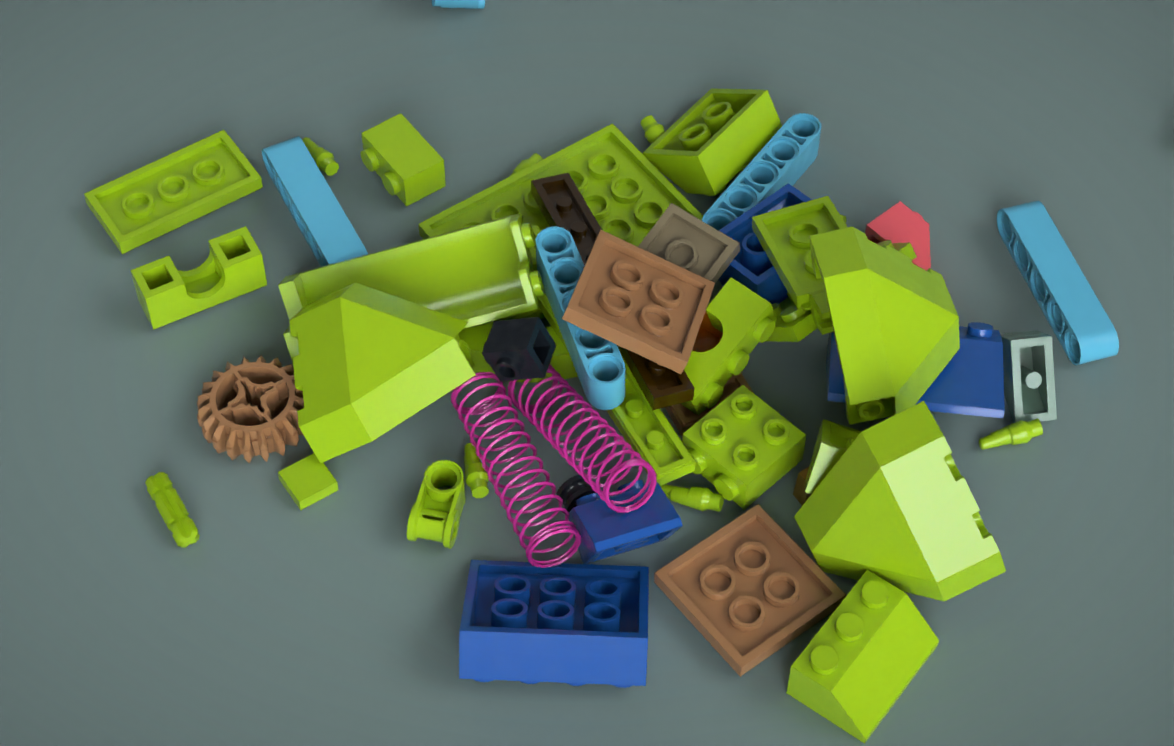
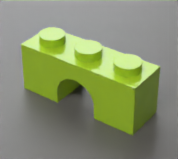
[130,226,268,330]
[680,277,777,415]

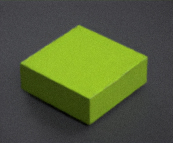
[278,453,338,510]

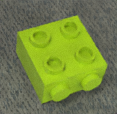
[682,385,806,510]

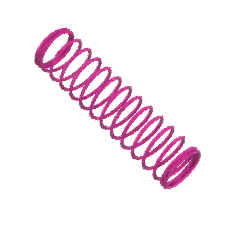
[508,365,657,513]
[451,372,581,568]

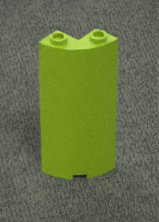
[278,213,545,363]

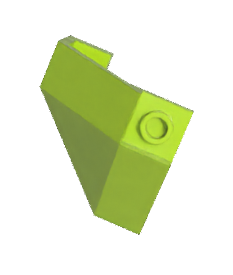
[809,227,960,425]
[289,282,476,463]
[794,401,1006,602]

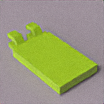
[752,196,847,335]

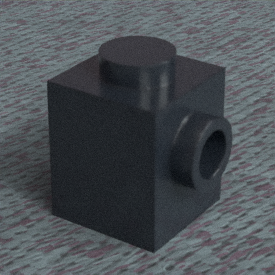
[482,317,557,381]

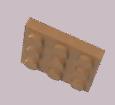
[562,230,715,374]
[654,504,846,677]

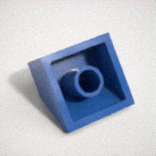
[569,480,683,564]

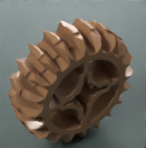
[197,355,304,463]

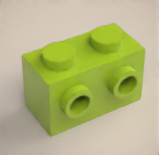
[360,113,446,207]

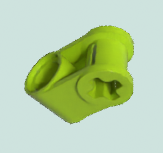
[407,460,466,549]

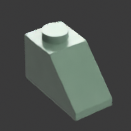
[1000,330,1057,423]

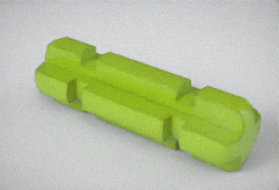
[145,472,200,548]

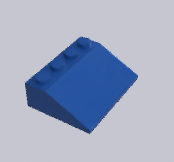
[826,322,1005,419]
[459,560,649,688]

